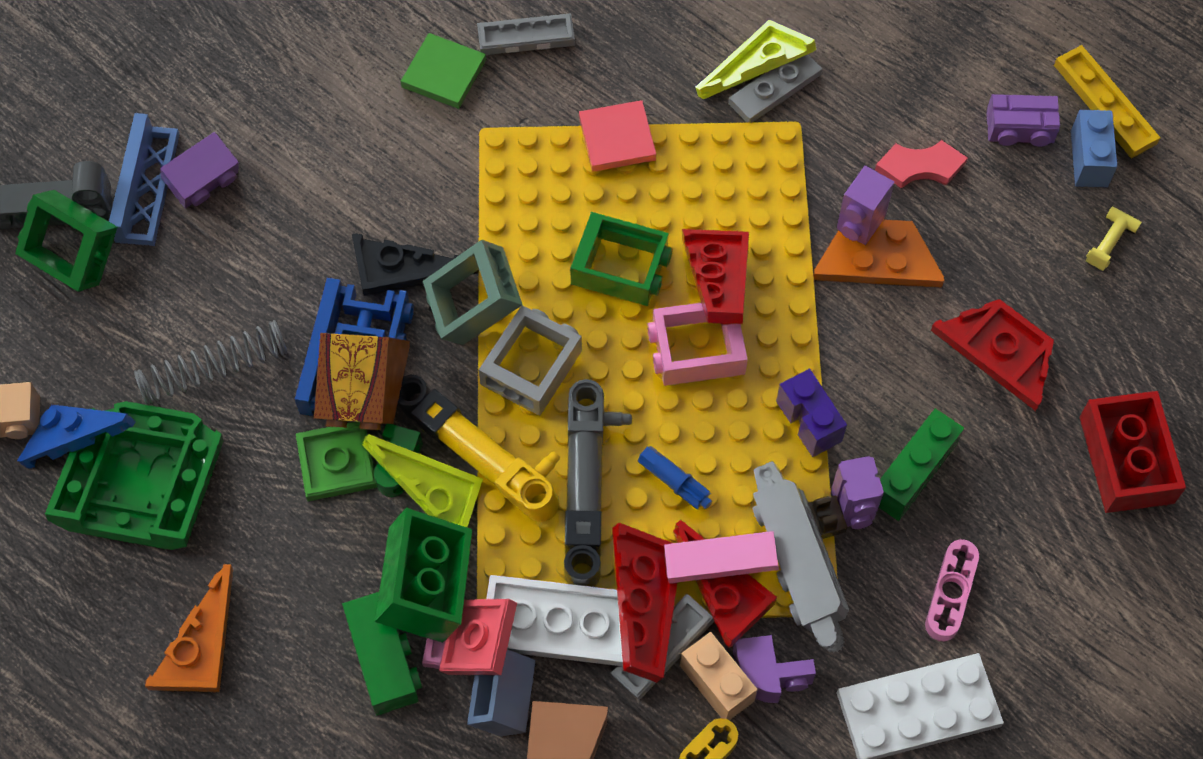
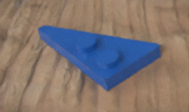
[17,405,136,469]

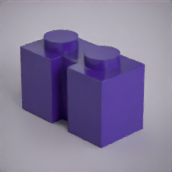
[776,368,847,457]

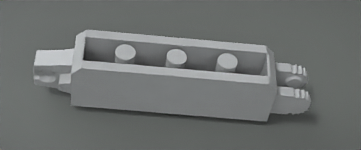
[753,461,849,653]

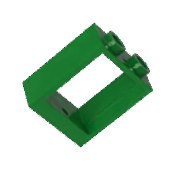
[15,190,118,292]
[570,212,673,306]

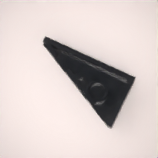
[352,233,479,296]

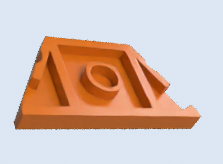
[813,220,944,288]

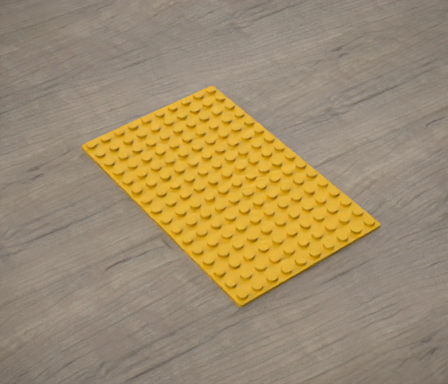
[477,122,838,618]

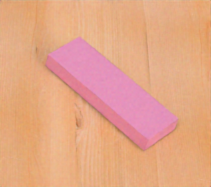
[664,531,779,583]

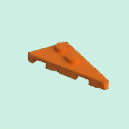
[145,564,233,692]

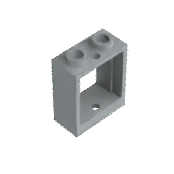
[479,305,582,416]

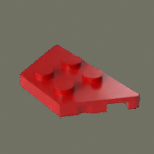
[931,299,1054,411]

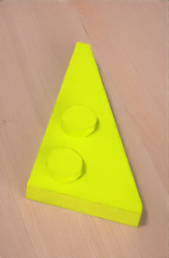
[695,20,816,99]
[362,434,483,527]

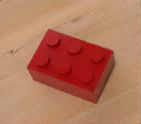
[1079,391,1186,513]

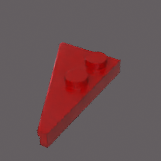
[673,519,777,648]

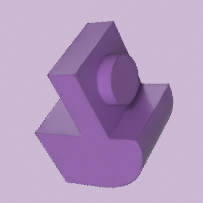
[733,635,816,703]

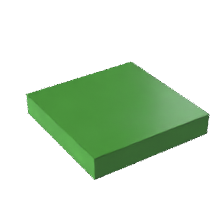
[401,33,486,109]
[296,422,377,501]

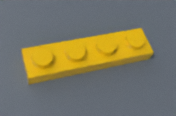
[1054,45,1161,159]

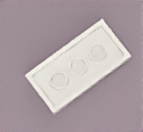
[486,575,623,666]
[837,653,1004,759]

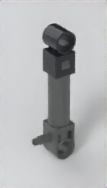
[564,379,632,587]

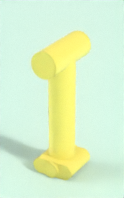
[1086,206,1142,271]

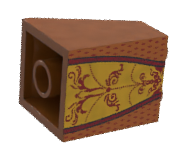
[314,333,410,430]

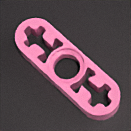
[925,540,979,642]

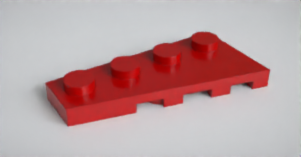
[682,229,749,325]
[612,523,678,683]

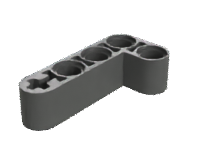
[0,161,112,229]

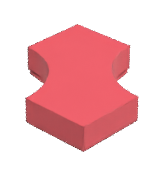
[875,140,968,188]

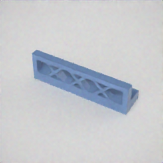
[109,113,180,246]

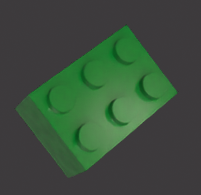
[375,508,472,643]

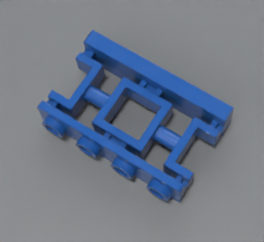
[295,278,414,416]

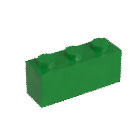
[878,408,964,521]
[342,592,422,716]

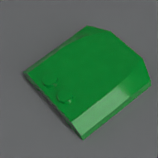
[45,401,224,550]

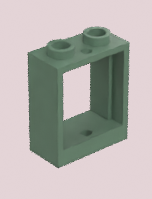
[423,240,523,345]

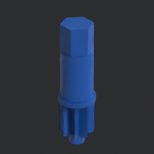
[638,446,712,509]

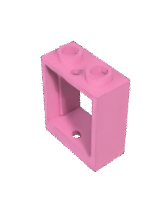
[647,303,748,386]

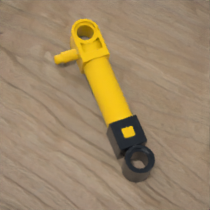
[398,374,560,522]

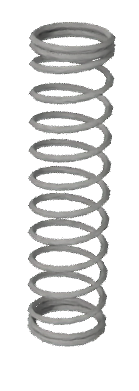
[134,320,288,405]

